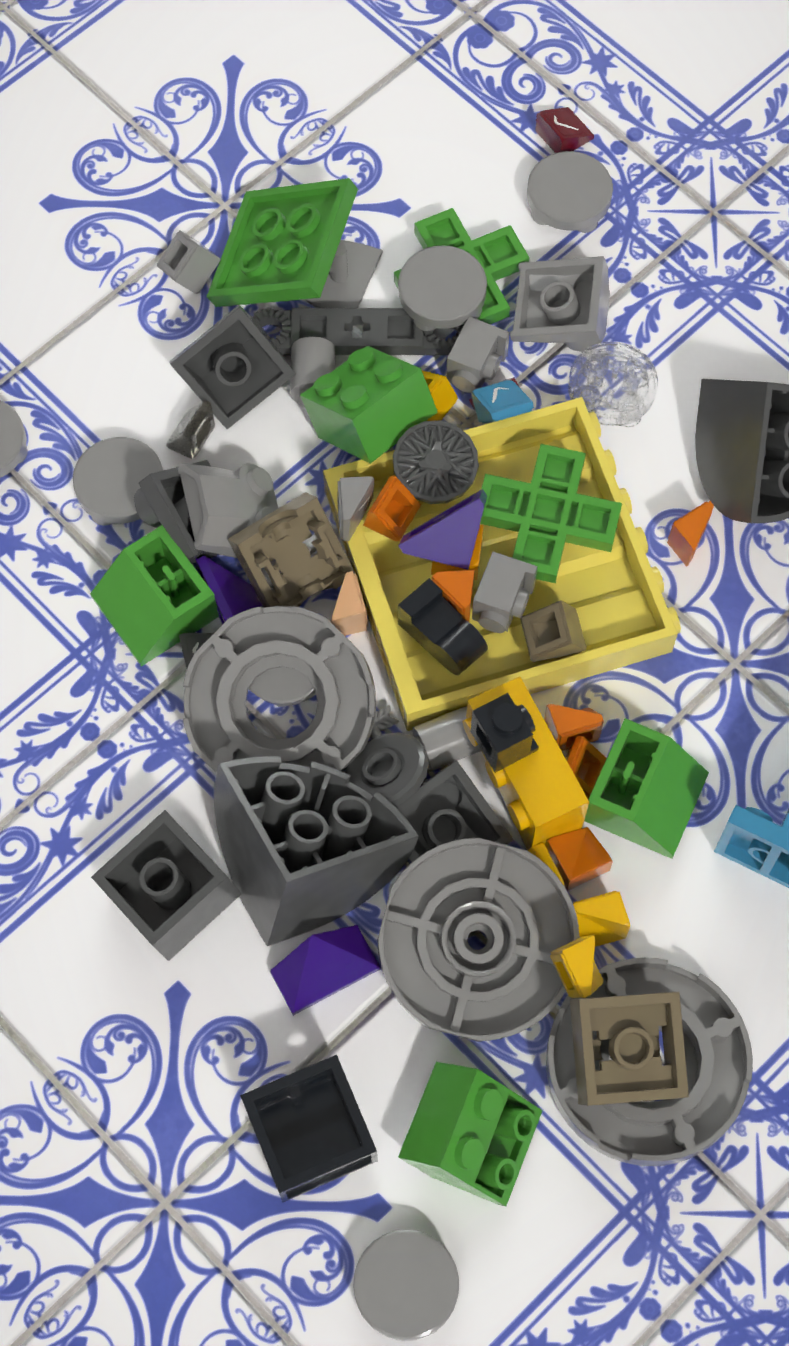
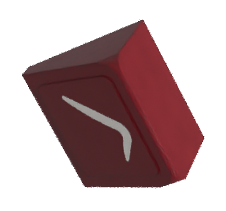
[535,107,594,153]

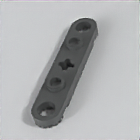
[253,308,464,355]

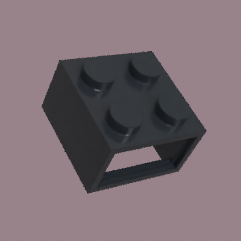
[240,1054,378,1202]

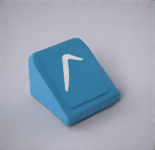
[471,380,534,424]

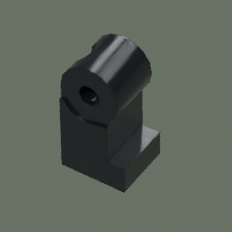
[398,578,488,675]

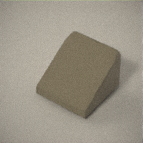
[520,600,586,662]

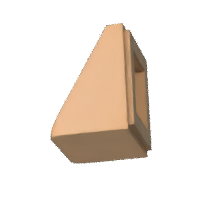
[331,571,369,636]

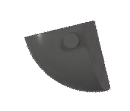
[695,379,789,523]
[214,756,419,947]

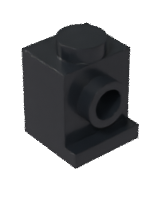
[470,693,539,773]

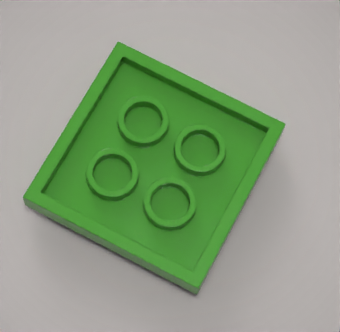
[206,178,358,307]

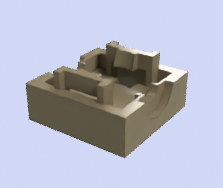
[228,492,357,608]
[570,992,689,1106]

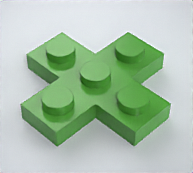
[394,208,530,325]
[480,444,622,583]

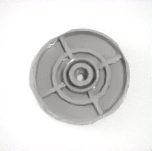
[377,838,580,1042]

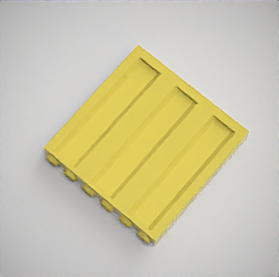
[323,397,681,731]

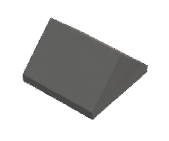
[169,305,296,429]

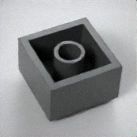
[91,810,242,961]

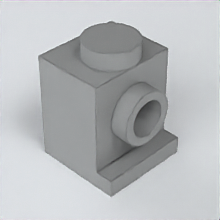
[446,317,510,393]
[472,552,538,633]

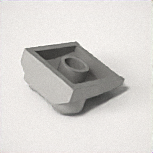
[510,256,610,352]
[177,463,278,558]

